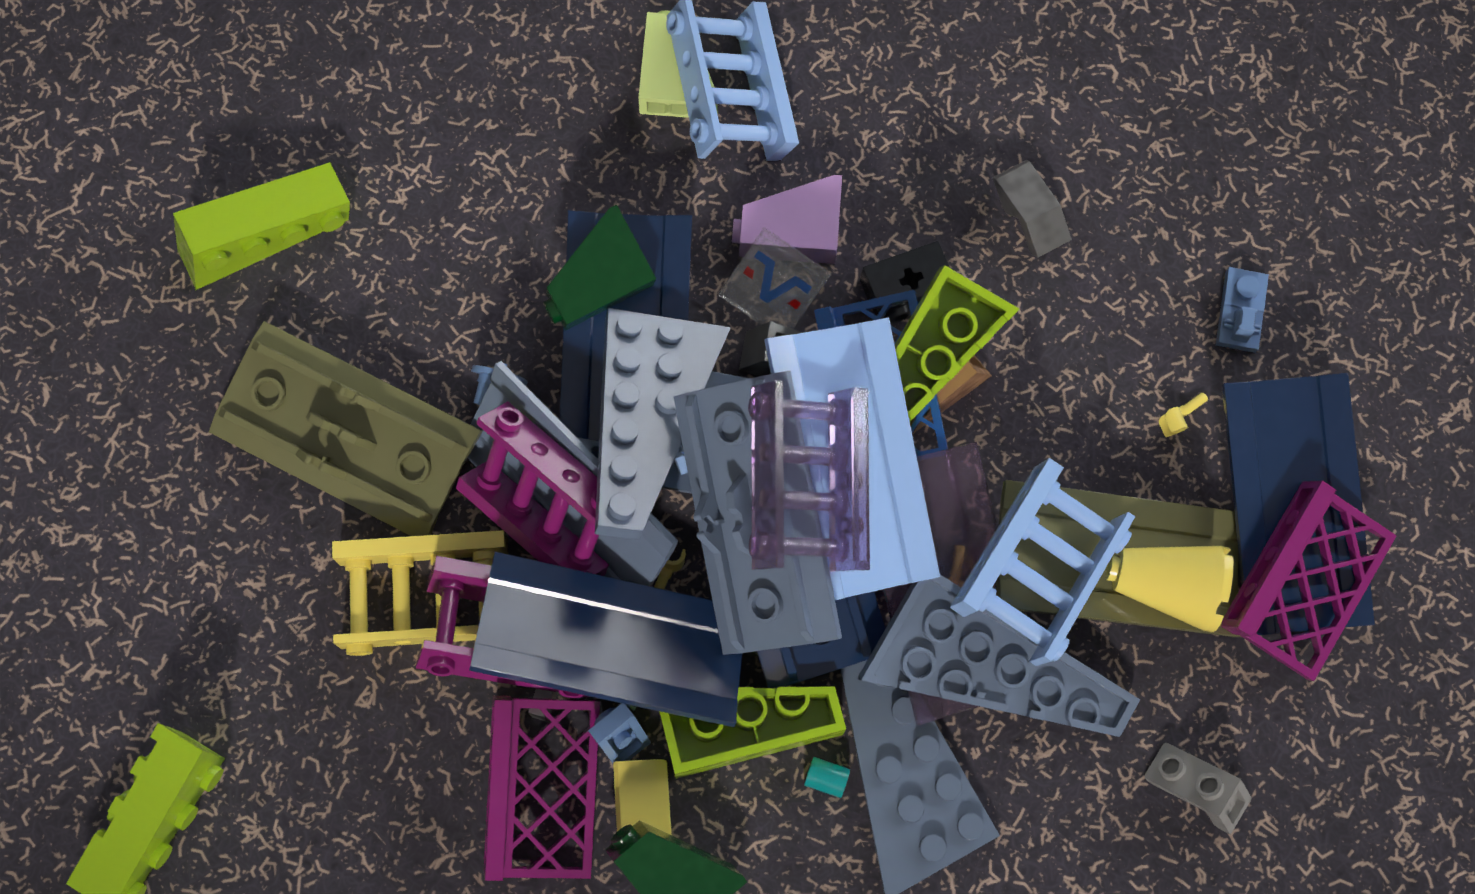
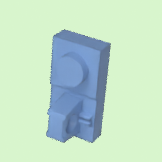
[1216,267,1269,353]
[588,703,651,764]

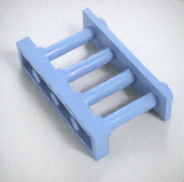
[666,0,799,161]
[950,458,1135,666]

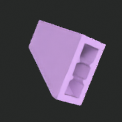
[732,175,842,264]

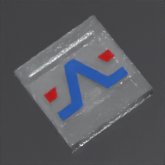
[718,227,831,329]

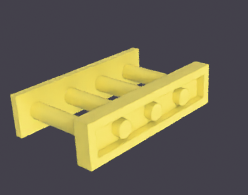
[332,530,509,656]

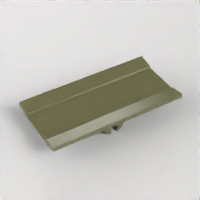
[209,321,483,536]
[996,480,1241,637]

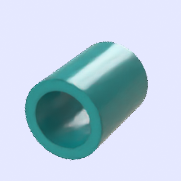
[804,756,850,798]

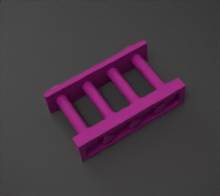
[456,401,609,576]
[416,555,589,698]

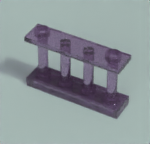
[748,380,870,572]

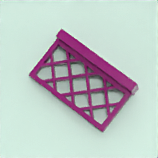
[1220,480,1397,681]
[483,695,600,881]

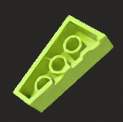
[173,162,350,290]
[894,265,1020,422]
[659,686,846,779]
[66,723,225,894]

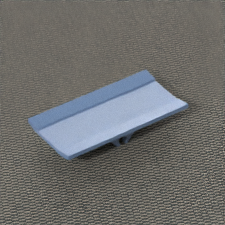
[764,318,940,600]

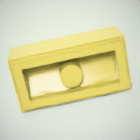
[613,759,672,835]

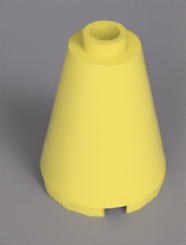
[1106,546,1234,632]

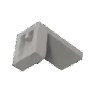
[1145,743,1252,835]

